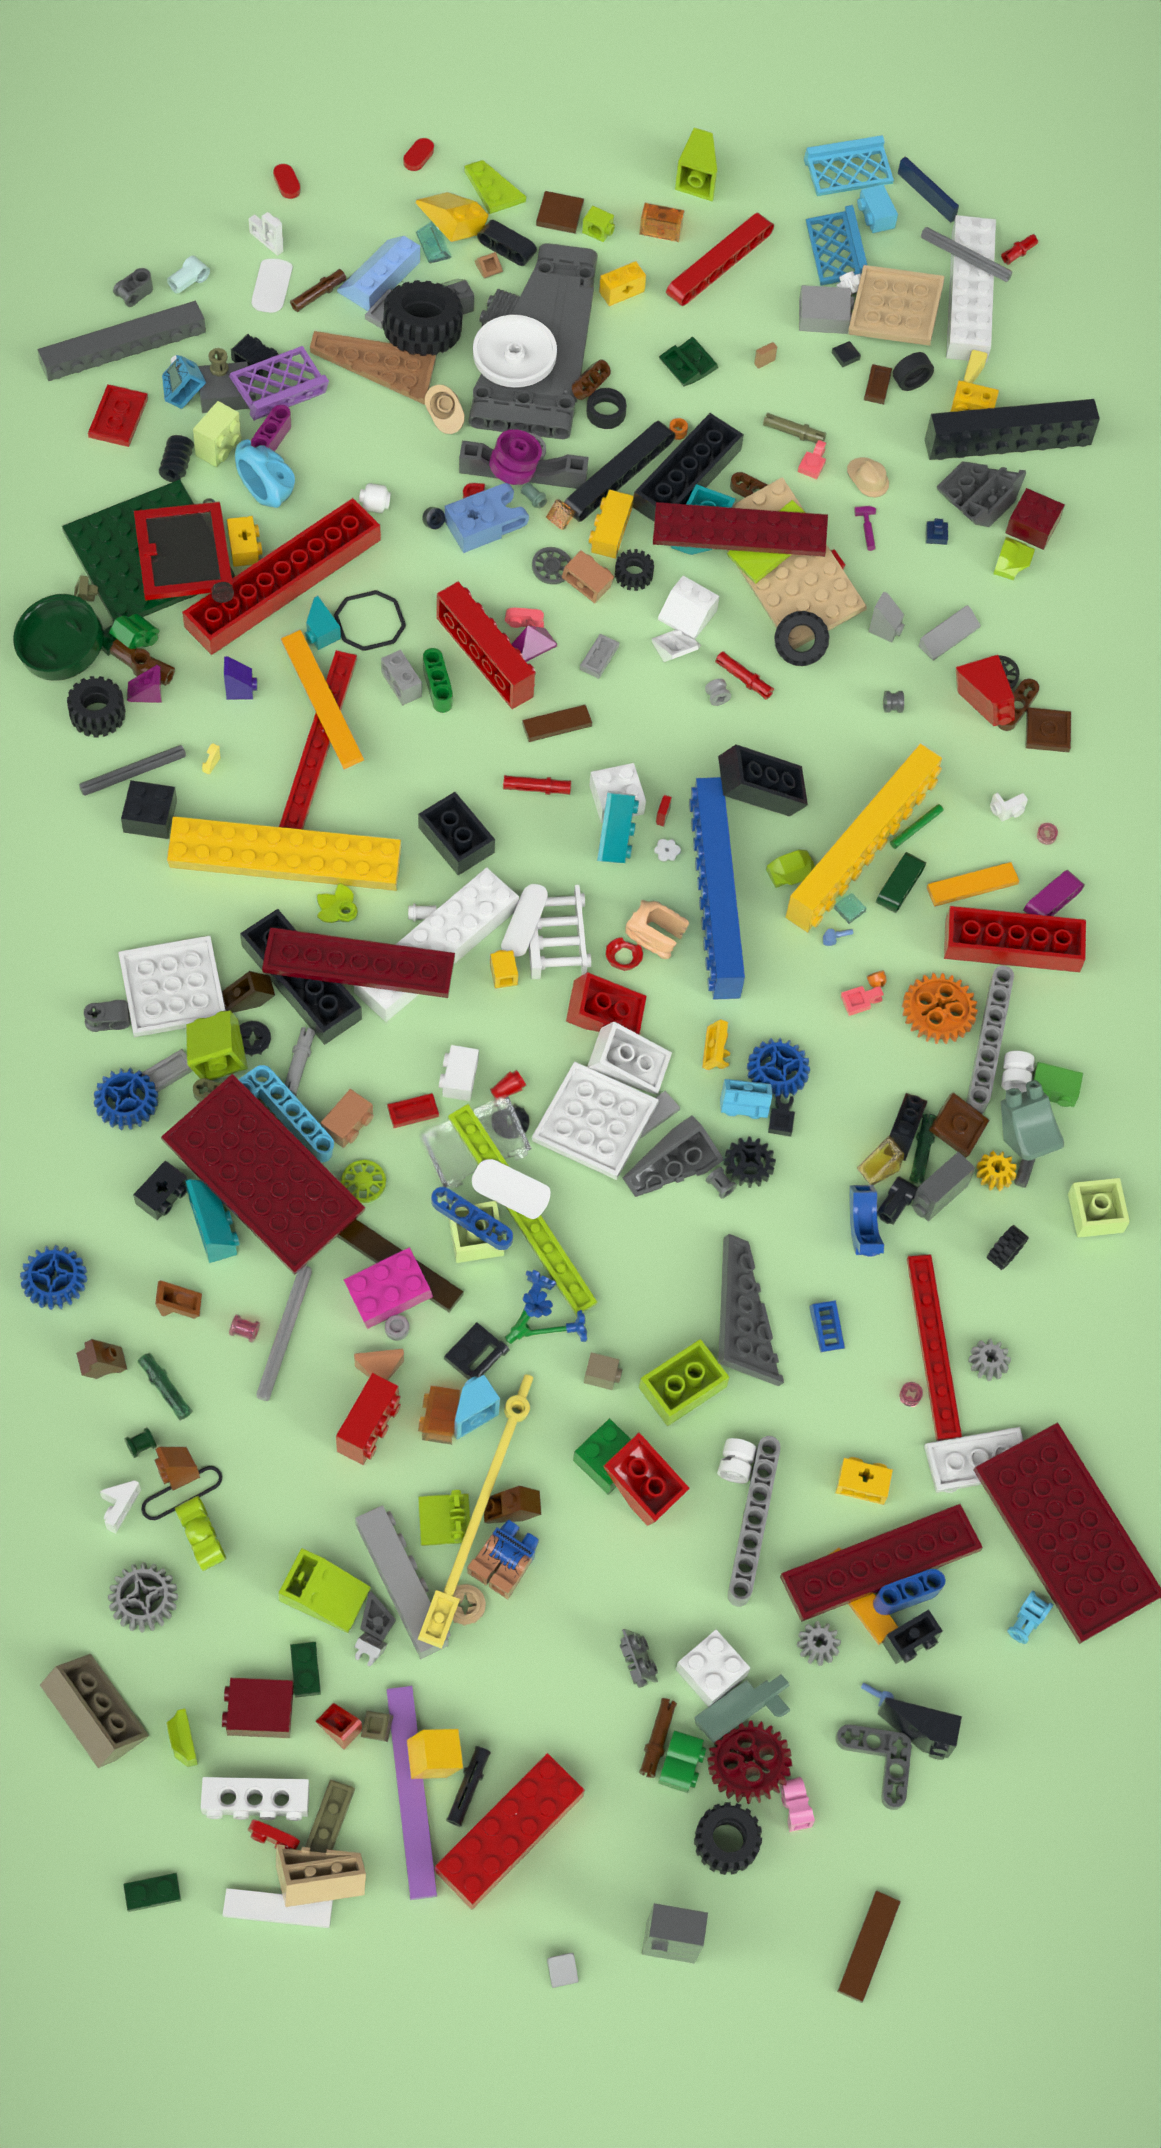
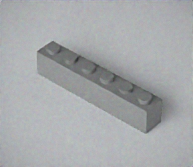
[355,1505,451,1659]

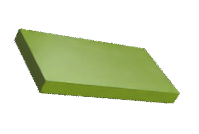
[727,500,806,584]

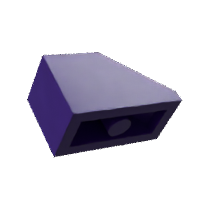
[224,656,257,700]

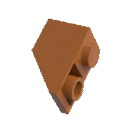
[154,1447,200,1491]

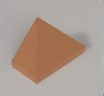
[354,1349,404,1380]

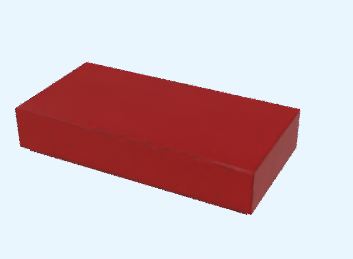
[387,1093,439,1129]

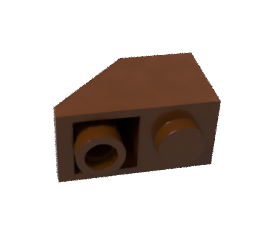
[484,1486,542,1524]

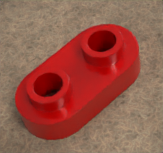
[248,1819,300,1850]

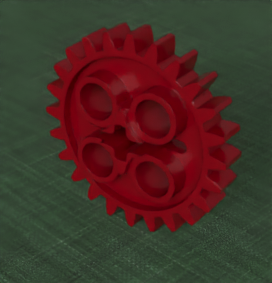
[707,1720,793,1804]

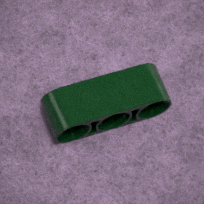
[876,852,927,913]

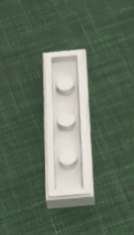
[223,1888,333,1928]

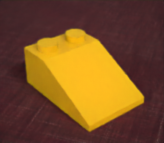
[416,192,488,242]

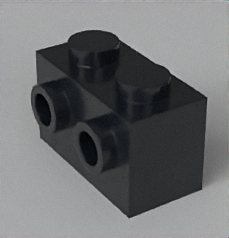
[882,1609,943,1664]

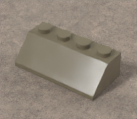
[40,1654,149,1768]

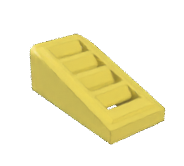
[963,350,988,383]

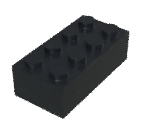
[718,744,808,817]

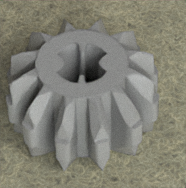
[968,1339,1011,1381]
[797,1621,841,1666]

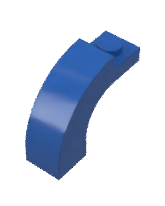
[850,1185,884,1257]

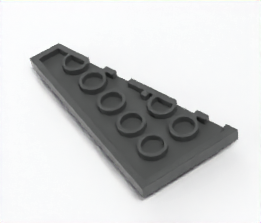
[718,1234,784,1386]

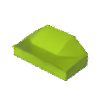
[994,537,1035,580]
[766,850,815,888]
[166,1708,198,1767]

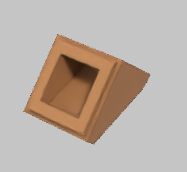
[474,252,503,278]

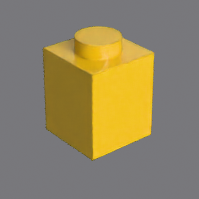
[490,950,518,989]

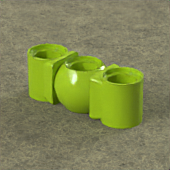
[175,1496,227,1571]

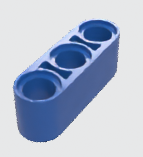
[873,1569,946,1615]

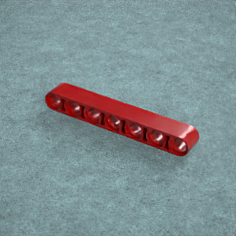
[666,213,774,306]

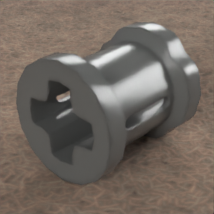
[706,1167,737,1199]

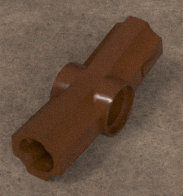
[110,639,175,686]

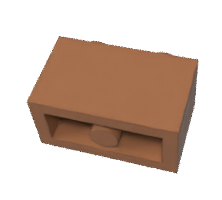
[562,550,614,603]
[321,1089,374,1148]

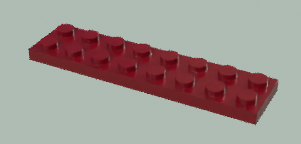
[653,502,828,557]
[262,928,455,998]
[780,1504,983,1622]

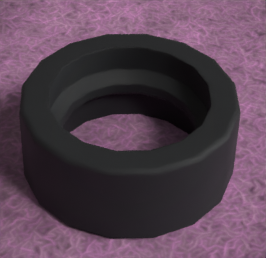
[893,352,934,391]
[586,388,627,429]

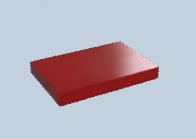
[88,384,148,447]

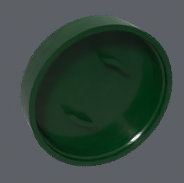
[13,594,104,681]

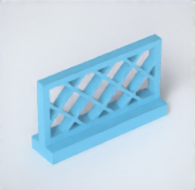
[804,135,894,196]

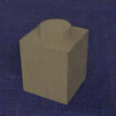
[584,1352,623,1390]

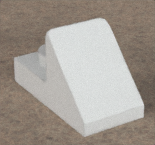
[100,1480,141,1534]

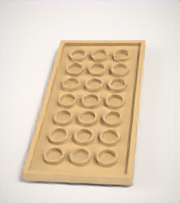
[727,477,867,650]

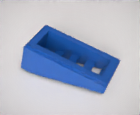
[809,1300,845,1353]

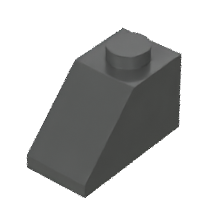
[442,279,474,314]

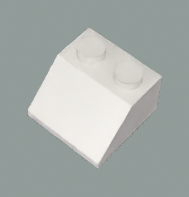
[658,576,719,639]

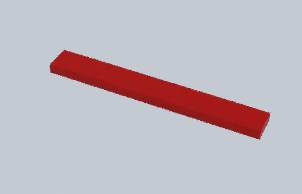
[907,1254,962,1442]

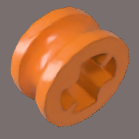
[669,418,688,440]

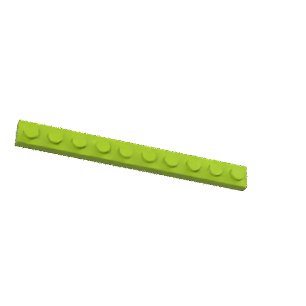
[448,1104,598,1317]

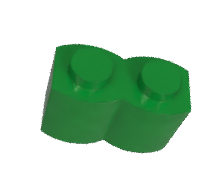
[109,614,160,649]
[658,1730,707,1793]

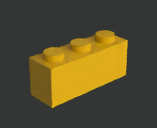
[589,490,634,559]

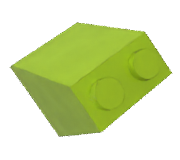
[675,127,717,202]
[186,1010,248,1080]

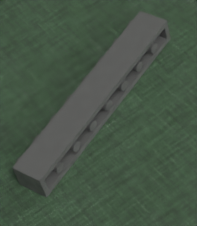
[37,300,206,381]

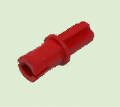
[1001,234,1038,265]

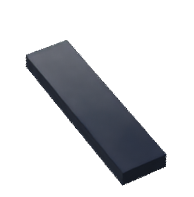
[898,156,959,223]

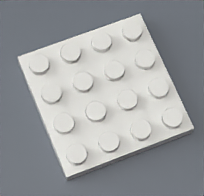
[118,936,225,1037]
[532,1061,659,1180]

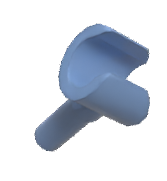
[823,929,853,946]
[861,1683,894,1707]

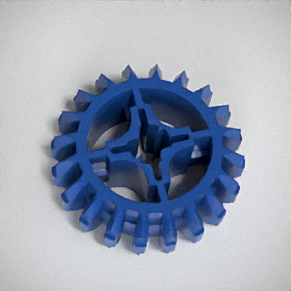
[747,1037,810,1099]
[94,1067,158,1131]
[20,1245,87,1310]

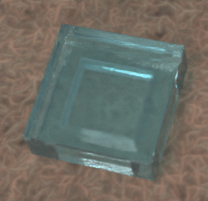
[834,893,867,924]

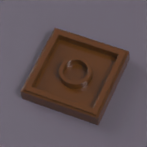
[536,191,584,234]
[1026,707,1071,753]
[929,1092,990,1158]

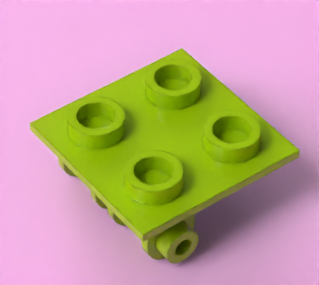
[418,1490,470,1546]

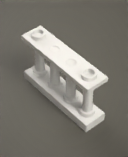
[528,885,591,979]

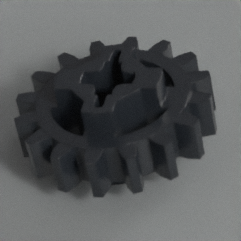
[724,1136,776,1188]

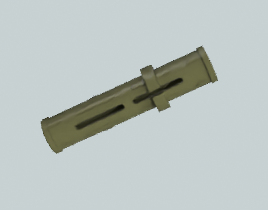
[763,413,826,443]

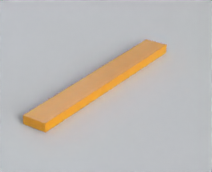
[281,630,364,769]

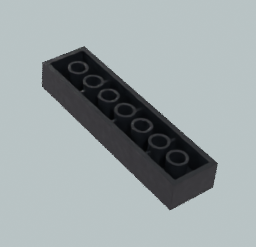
[925,399,1100,460]

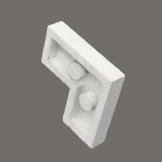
[249,212,283,256]

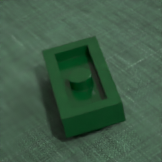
[290,1642,321,1698]
[123,1873,181,1912]

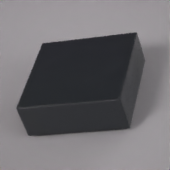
[832,341,861,367]

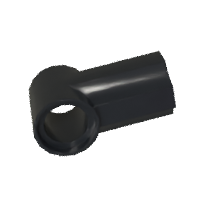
[877,1176,918,1225]

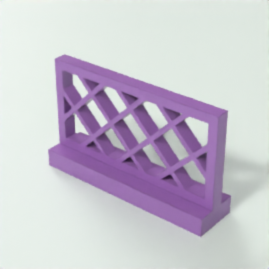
[229,346,329,421]

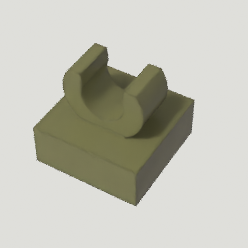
[74,575,98,602]

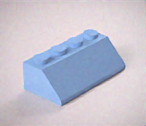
[337,236,420,311]

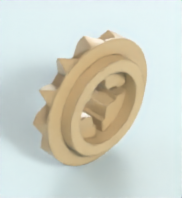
[453,1584,486,1626]

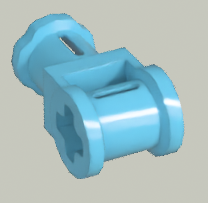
[1007,1590,1054,1644]

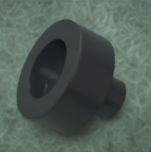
[422,507,445,530]

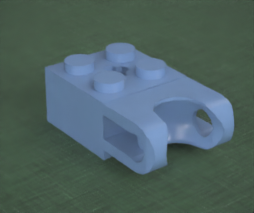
[445,483,529,553]

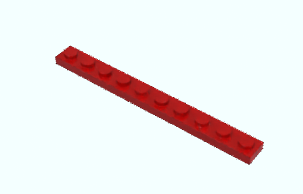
[279,650,357,830]

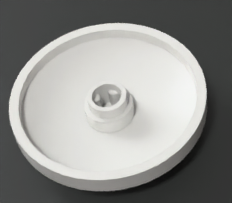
[473,315,557,387]

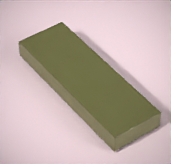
[305,1779,355,1853]

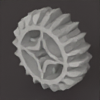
[108,1562,178,1633]

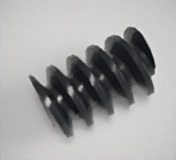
[159,435,194,482]

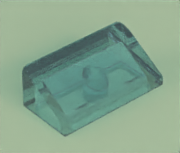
[416,221,452,264]

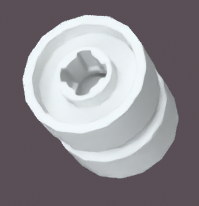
[1001,1051,1035,1093]
[717,1438,757,1484]

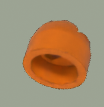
[867,970,887,988]

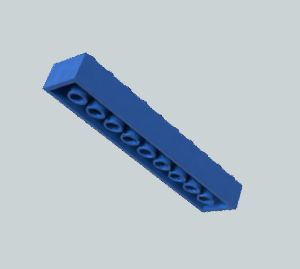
[689,777,745,1000]

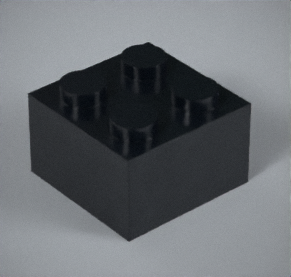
[121,780,177,839]

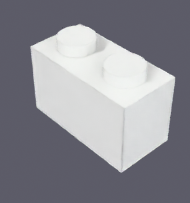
[439,1045,479,1101]

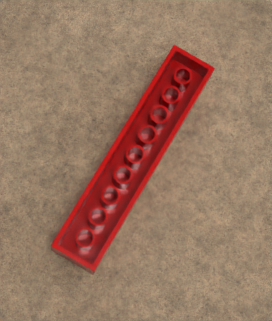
[182,498,381,655]

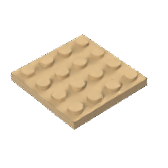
[849,265,944,346]

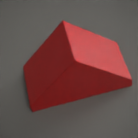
[315,1703,362,1749]

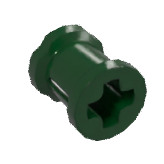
[124,1427,157,1458]

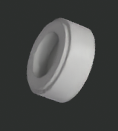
[385,1315,409,1341]

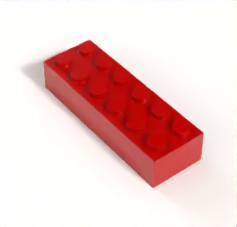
[437,581,536,710]
[944,906,1086,973]
[435,1753,585,1910]

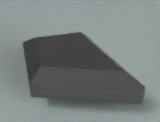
[360,1592,396,1642]

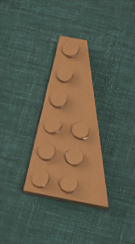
[310,331,437,405]

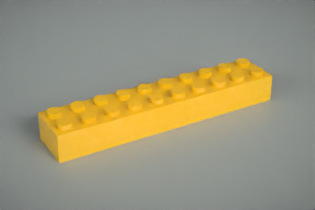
[785,743,942,933]
[167,817,402,891]

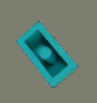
[305,596,341,650]

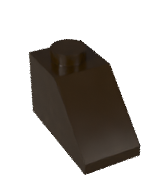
[222,971,275,1013]

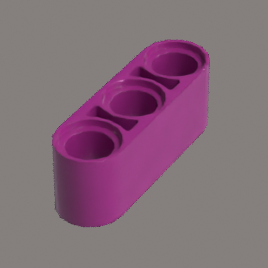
[251,405,291,452]
[1023,870,1085,916]

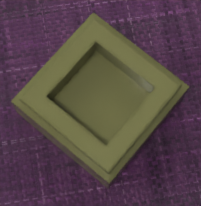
[361,1711,393,1742]

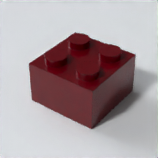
[1005,488,1065,550]

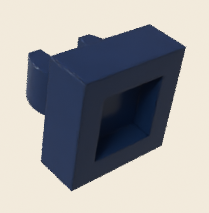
[926,518,948,545]

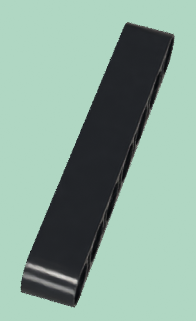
[562,420,676,522]

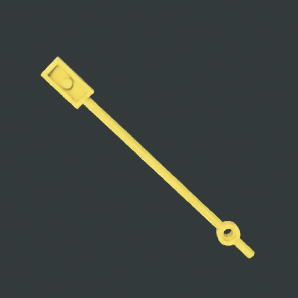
[418,1374,533,1649]

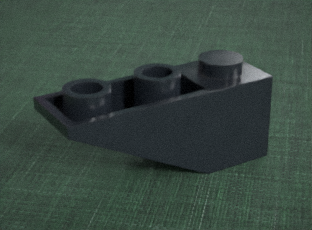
[883,1093,928,1161]

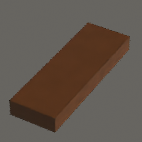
[522,705,592,742]

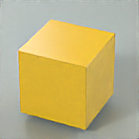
[407,1729,463,1779]

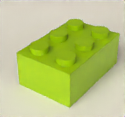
[639,1339,730,1427]

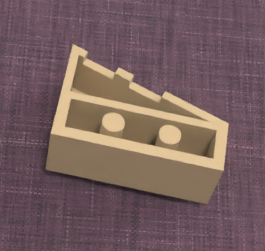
[276,1844,366,1907]

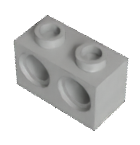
[381,650,422,706]

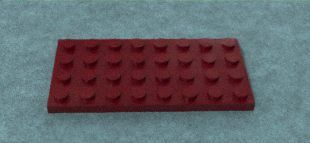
[161,1074,365,1275]
[973,1422,1161,1644]

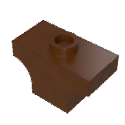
[76,1339,127,1379]

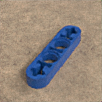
[431,1187,513,1250]

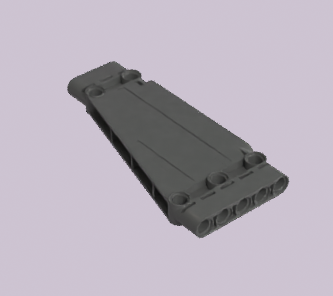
[468,243,598,439]

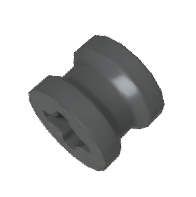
[883,691,904,713]

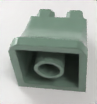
[1001,1080,1064,1160]

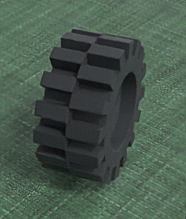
[615,549,654,591]
[986,1225,1029,1270]

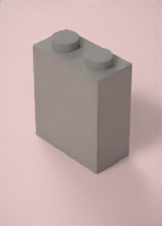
[799,285,854,334]

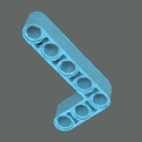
[238,1065,334,1163]

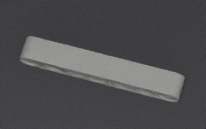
[966,965,1014,1114]
[728,1436,780,1607]

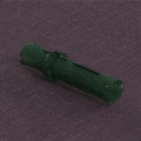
[909,1113,937,1184]
[137,1352,193,1421]

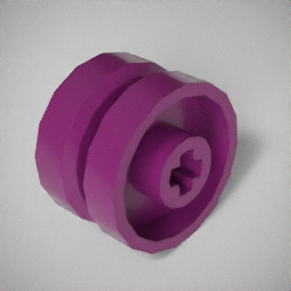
[489,429,542,485]

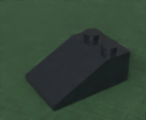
[878,1697,962,1760]

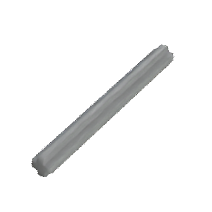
[256,1266,312,1401]

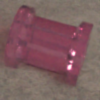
[229,1314,260,1343]

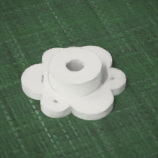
[654,839,681,862]

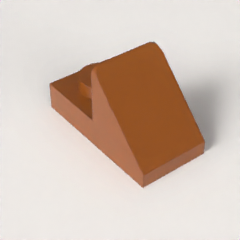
[155,1280,202,1319]

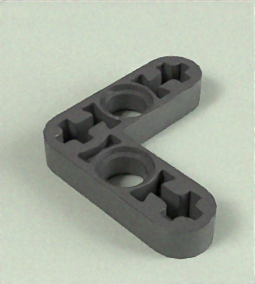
[836,1725,912,1810]

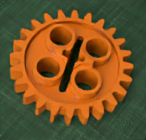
[902,973,978,1044]

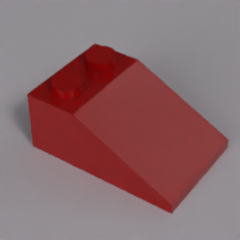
[566,972,647,1035]
[603,1433,690,1526]

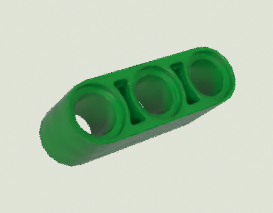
[423,648,453,713]

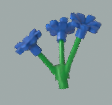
[505,1270,587,1344]

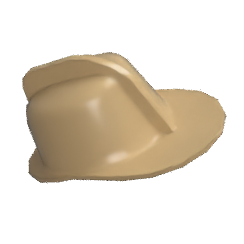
[425,385,465,434]
[847,457,889,498]

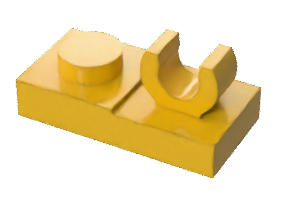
[702,1019,731,1070]

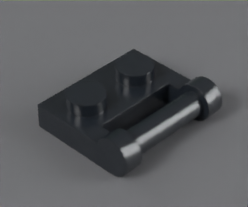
[444,1322,510,1380]

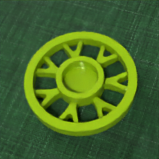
[341,1160,386,1203]

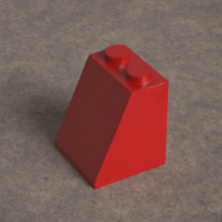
[956,655,1015,726]

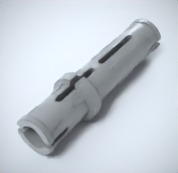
[285,1027,315,1096]

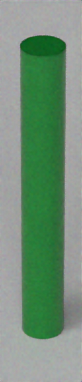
[890,804,944,849]

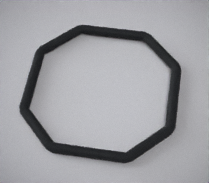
[334,590,406,651]

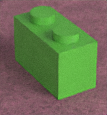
[1033,1062,1083,1107]

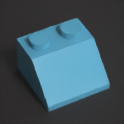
[454,1375,500,1440]

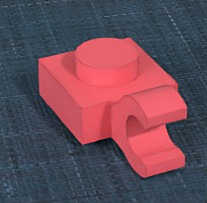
[798,440,826,479]
[841,986,884,1016]

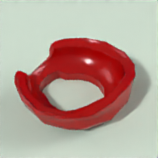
[606,937,643,971]

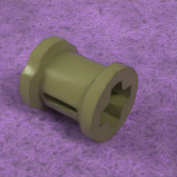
[208,348,229,377]

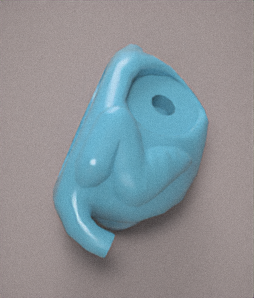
[235,439,295,508]

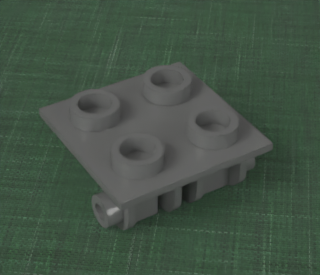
[620,1629,658,1688]

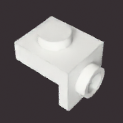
[990,793,1028,822]

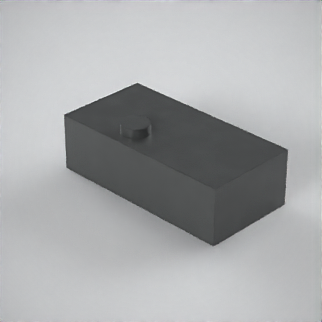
[642,1903,708,1964]

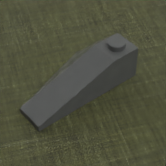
[623,1115,724,1197]

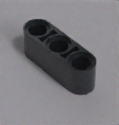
[477,220,537,266]

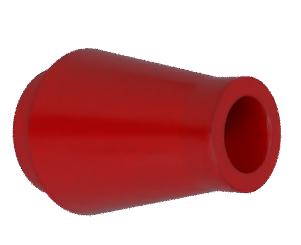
[490,1070,526,1101]

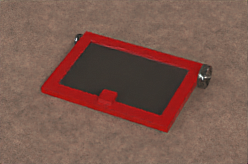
[134,498,234,603]

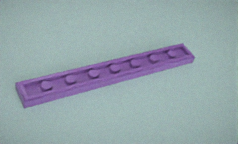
[387,1686,437,1900]

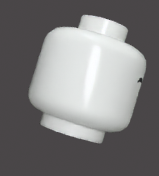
[359,483,391,513]

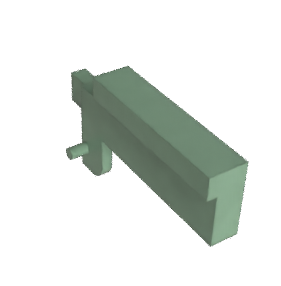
[694,1674,790,1743]

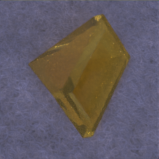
[857,1136,904,1185]

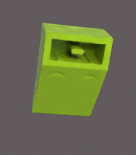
[278,1548,371,1633]

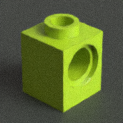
[582,205,615,242]

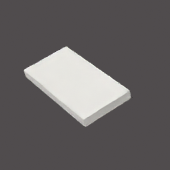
[924,1427,1024,1493]

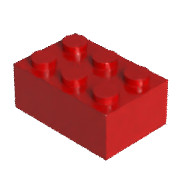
[336,1373,401,1465]

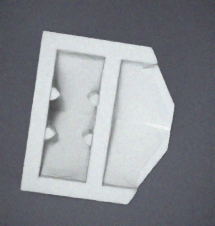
[652,629,701,662]

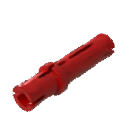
[715,651,774,700]
[503,775,571,795]

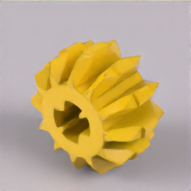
[976,1150,1017,1192]

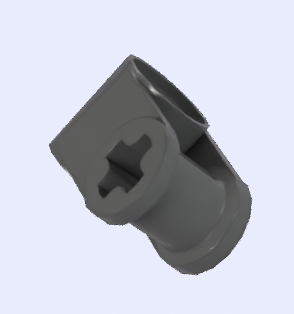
[113,268,153,307]
[84,1000,130,1032]

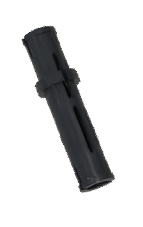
[446,1746,491,1827]

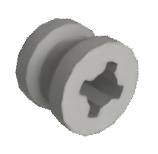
[705,679,731,706]

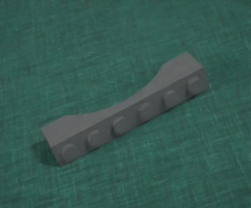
[459,440,589,489]

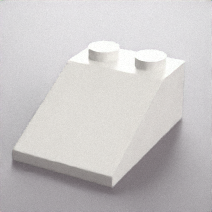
[587,1022,672,1094]

